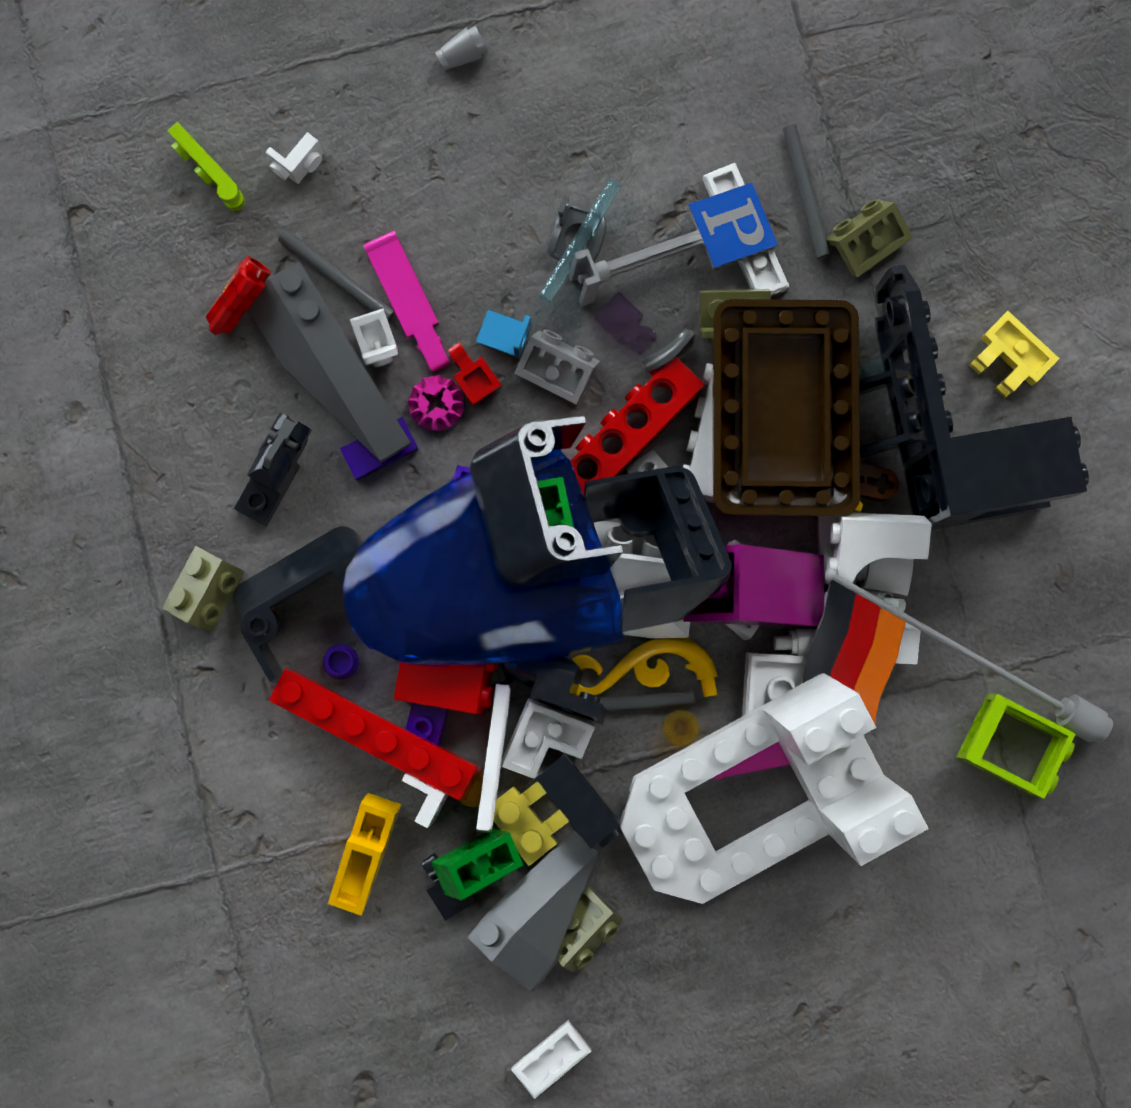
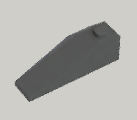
[467,830,601,992]

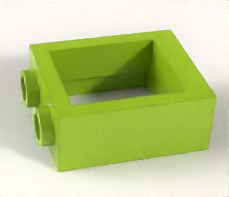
[956,693,1076,799]

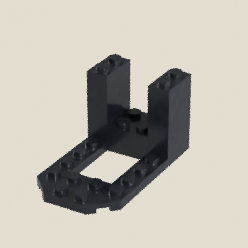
[875,264,1089,530]

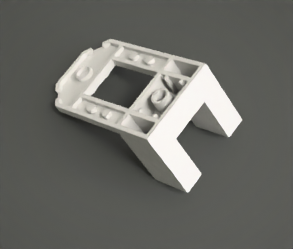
[619,673,929,904]

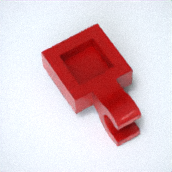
[448,342,502,407]

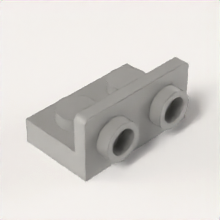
[514,330,600,405]

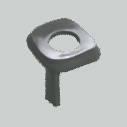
[548,196,607,265]
[643,328,695,373]

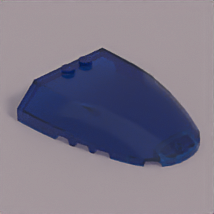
[343,450,624,667]

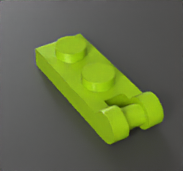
[167,122,245,211]

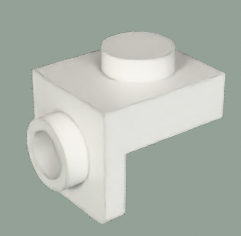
[265,132,324,184]
[350,308,398,367]

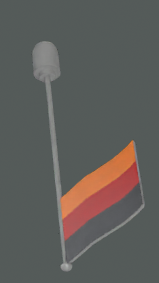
[802,569,1113,743]

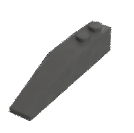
[249,261,412,463]

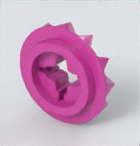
[408,375,464,431]

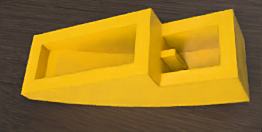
[328,793,401,916]

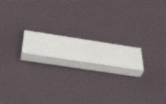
[702,163,789,297]
[476,684,511,833]

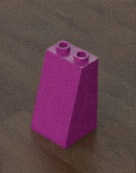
[683,544,824,627]

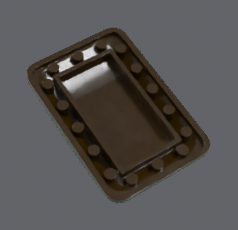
[712,299,860,516]

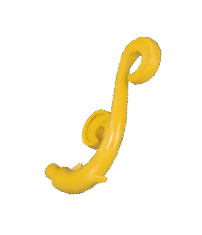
[571,637,718,697]

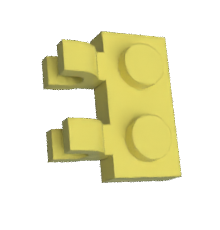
[969,311,1060,399]
[494,781,569,866]

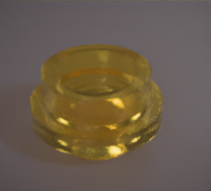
[663,710,699,746]

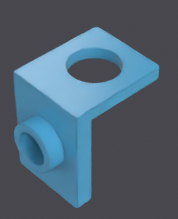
[476,310,532,359]

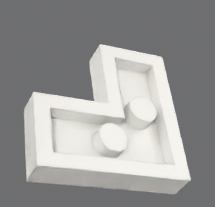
[501,698,595,779]

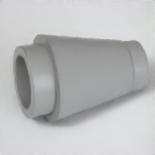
[435,25,489,71]

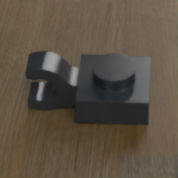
[421,853,476,921]

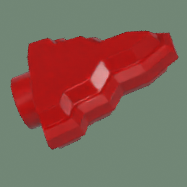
[205,256,271,335]

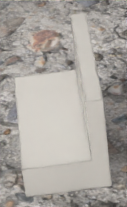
[402,773,448,828]

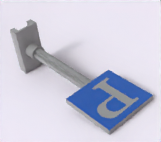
[569,182,778,307]

